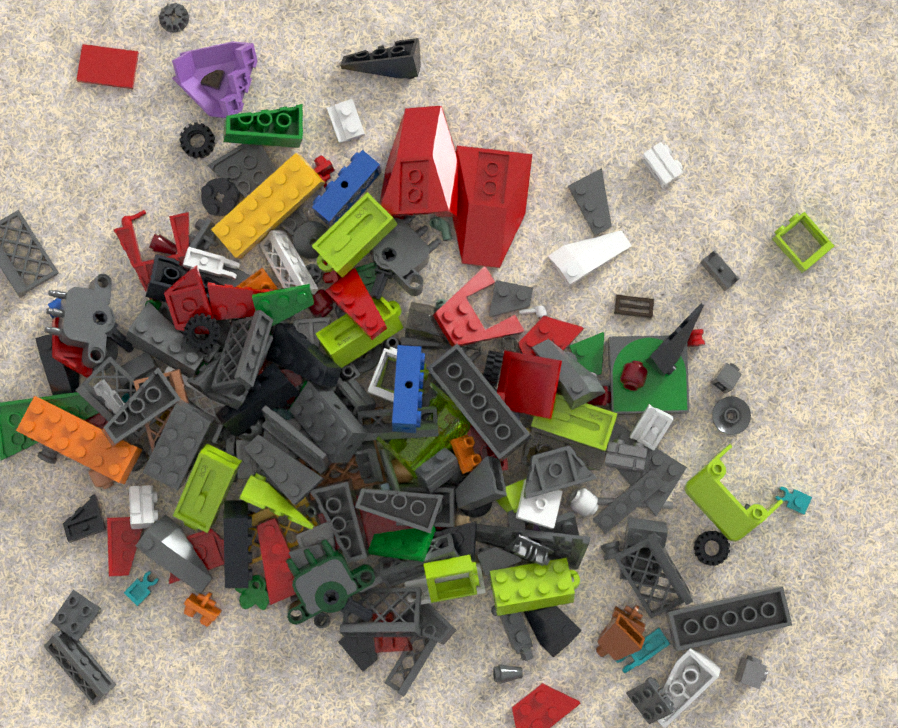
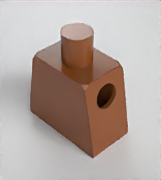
[596,613,645,660]

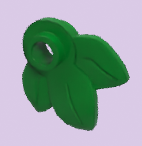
[235,575,269,610]

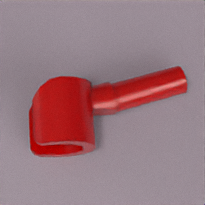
[121,210,146,227]

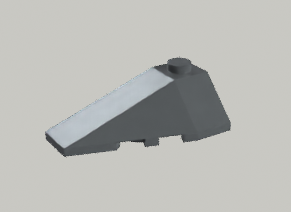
[135,515,213,594]

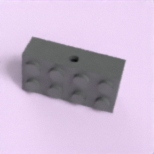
[289,381,368,463]
[143,400,216,490]

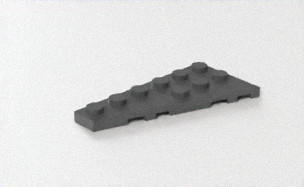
[207,144,309,236]
[603,422,687,516]
[476,524,591,569]

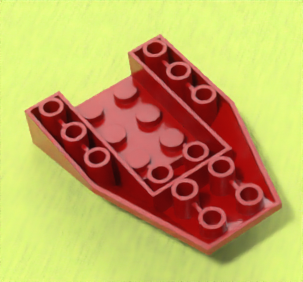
[379,105,459,219]
[452,145,533,268]

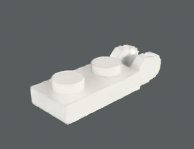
[183,247,240,280]

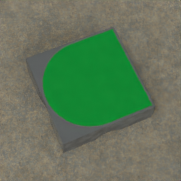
[608,335,689,415]

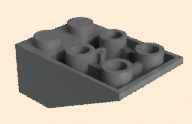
[620,517,668,584]

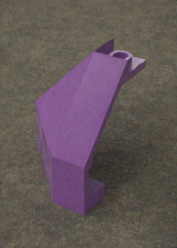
[172,41,258,118]

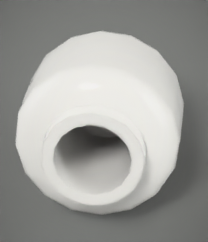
[569,488,599,517]

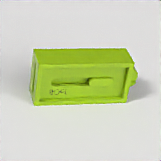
[312,192,398,278]
[315,296,404,368]
[530,394,617,452]
[173,444,242,533]
[490,558,580,616]

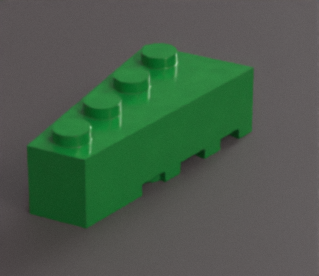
[223,104,303,148]

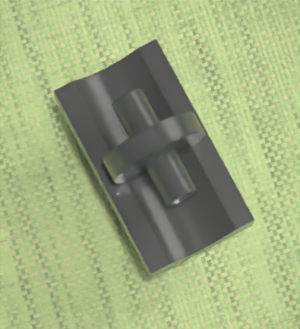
[189,219,218,251]

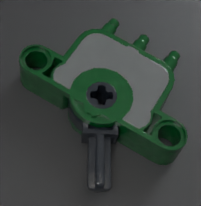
[286,539,375,625]

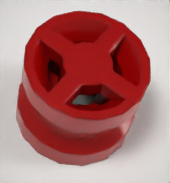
[687,329,705,347]

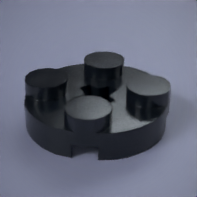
[201,178,240,216]

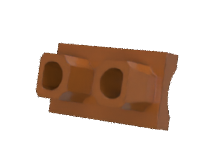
[610,605,646,634]

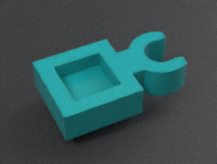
[775,487,812,515]
[124,571,159,606]

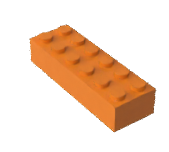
[16,396,143,484]

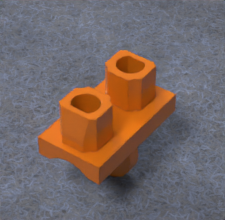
[450,434,482,474]
[184,592,222,627]

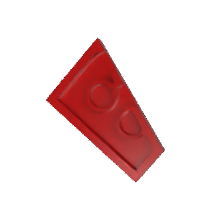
[107,517,143,577]

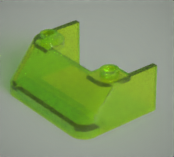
[376,382,471,479]

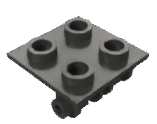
[503,535,554,566]
[51,589,101,641]
[626,677,675,724]

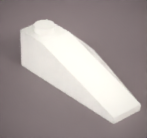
[548,230,632,288]
[658,648,720,728]

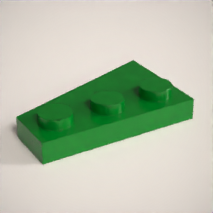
[252,284,314,327]
[368,525,436,562]

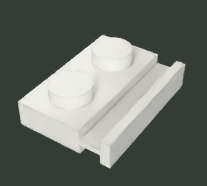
[327,99,365,144]
[629,404,673,450]

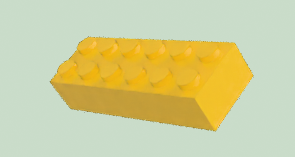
[211,153,325,259]

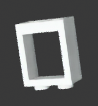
[367,347,397,403]

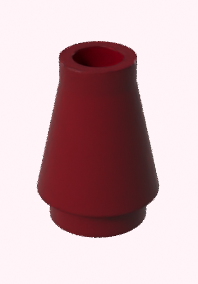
[149,234,177,255]

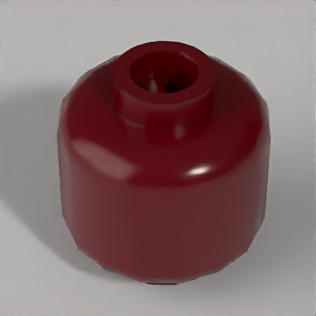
[308,289,334,318]
[620,361,648,391]

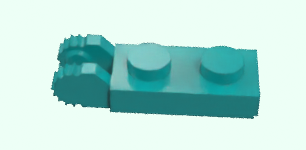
[615,627,670,673]

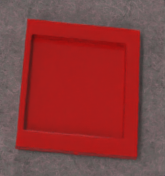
[497,350,562,419]

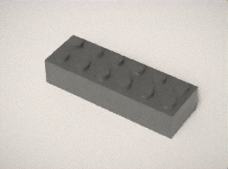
[427,344,532,462]
[665,586,792,651]

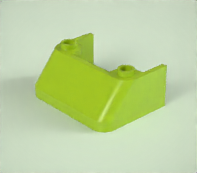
[685,444,783,542]

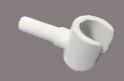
[519,306,547,318]

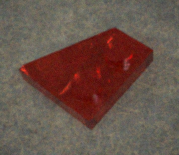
[373,612,413,653]

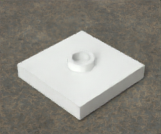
[516,480,563,529]

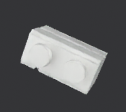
[641,142,683,188]
[129,485,158,529]

